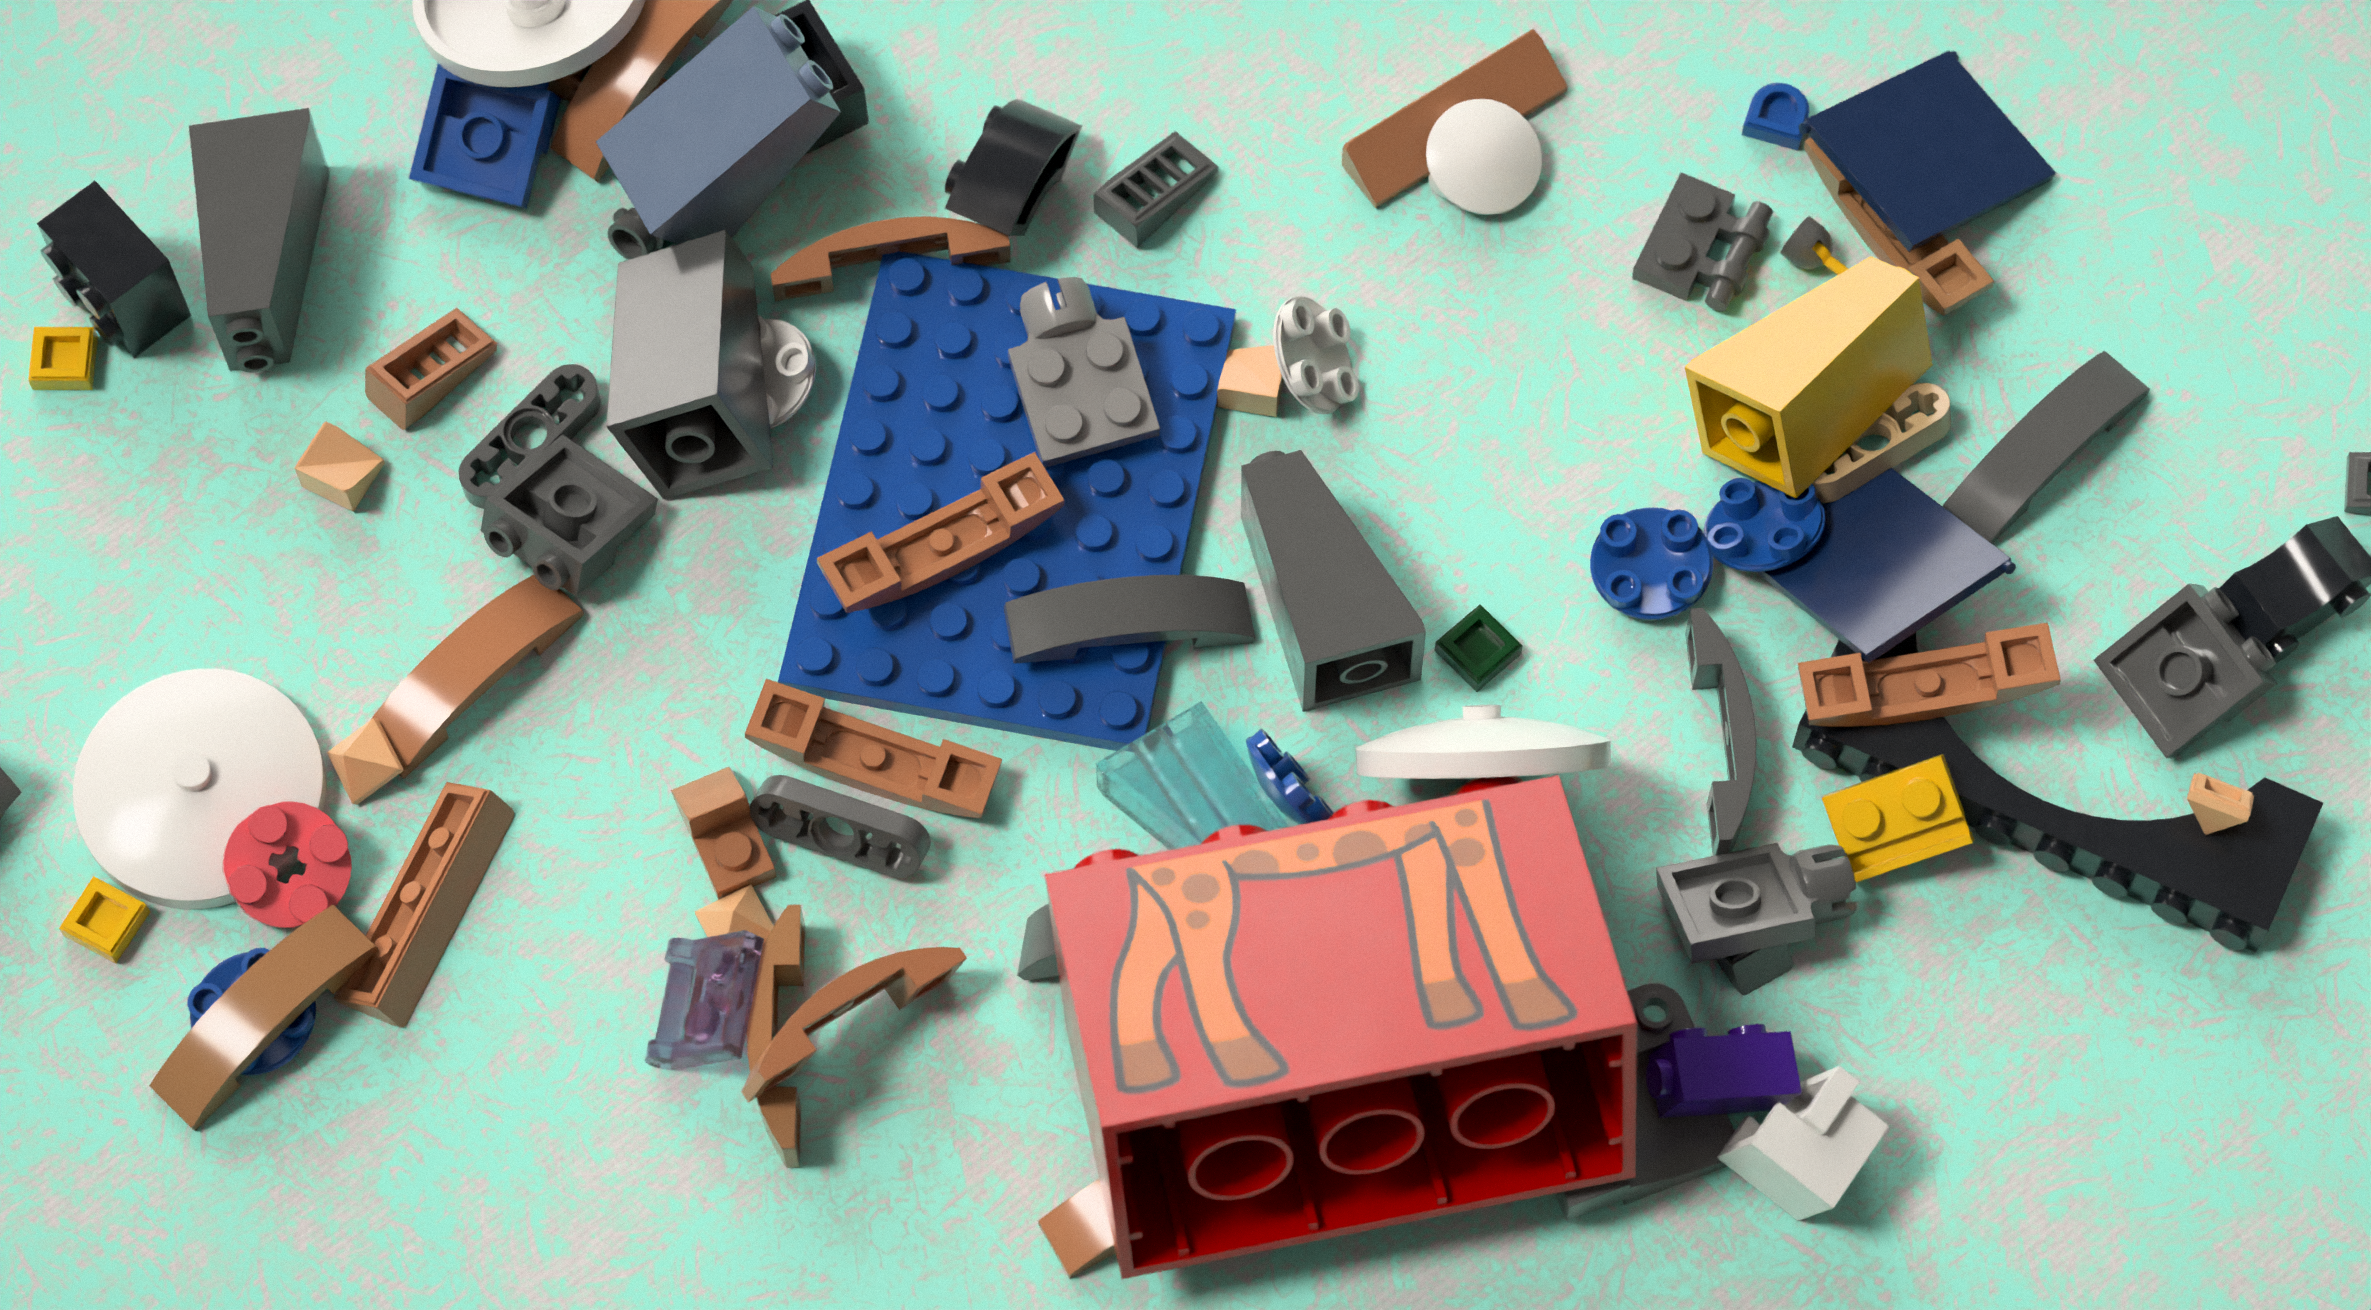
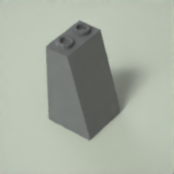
[189,108,329,372]
[606,230,773,500]
[1241,450,1426,712]

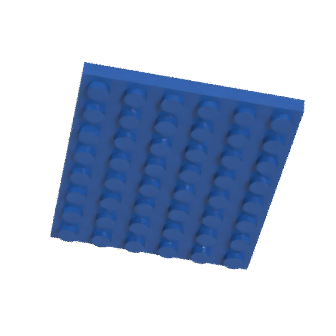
[778,251,1236,756]

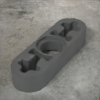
[459,364,601,509]
[750,775,931,878]

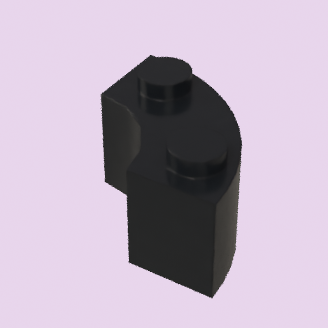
[945,99,1082,236]
[2219,516,2371,663]

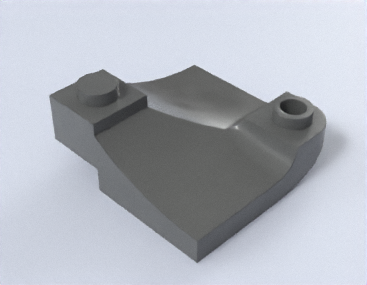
[1555,983,1735,1221]

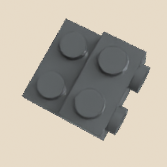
[480,434,658,596]
[2094,583,2278,759]

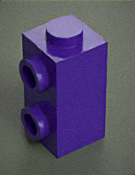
[1646,1024,1802,1118]

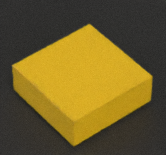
[28,327,98,390]
[59,876,150,964]

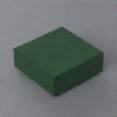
[1434,604,1523,692]

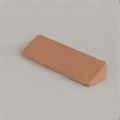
[1342,29,1568,208]
[333,782,515,1027]

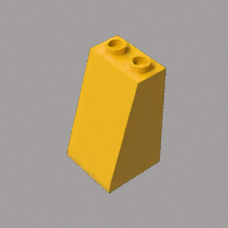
[1685,256,1933,498]

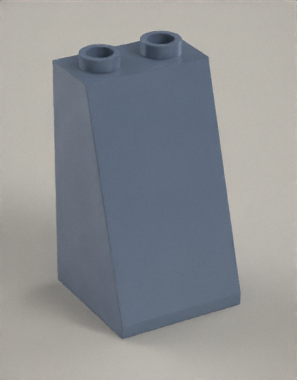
[596,6,841,244]

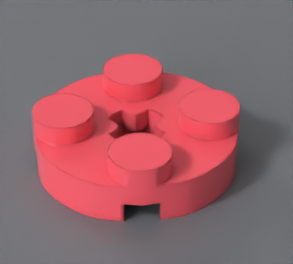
[222,801,352,928]

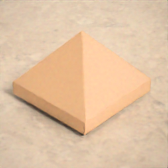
[327,718,404,805]
[2187,772,2254,835]
[694,884,774,967]

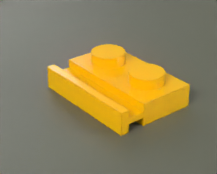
[1822,754,1974,882]

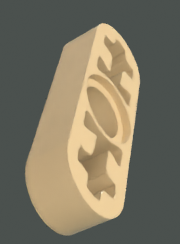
[1812,383,1951,503]

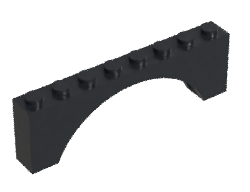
[1792,632,2323,952]

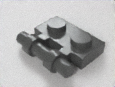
[1632,172,1773,312]

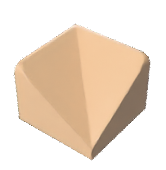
[1217,345,1284,417]
[295,421,385,512]

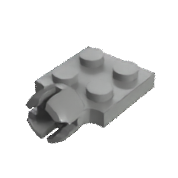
[1008,277,1160,468]

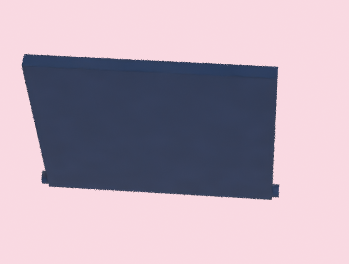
[1799,50,2056,252]
[1757,468,2016,663]

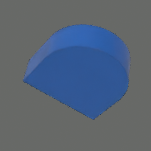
[1742,83,1809,151]

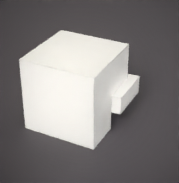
[1717,1066,1889,1221]

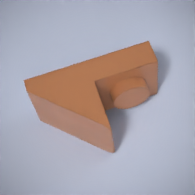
[671,767,777,900]

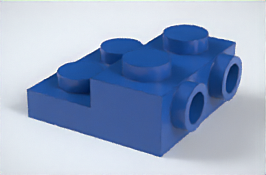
[409,64,561,209]

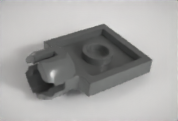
[1656,843,1857,964]

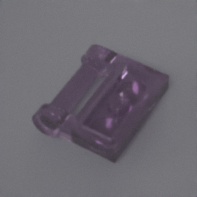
[644,930,764,1070]

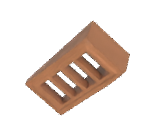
[365,307,497,430]

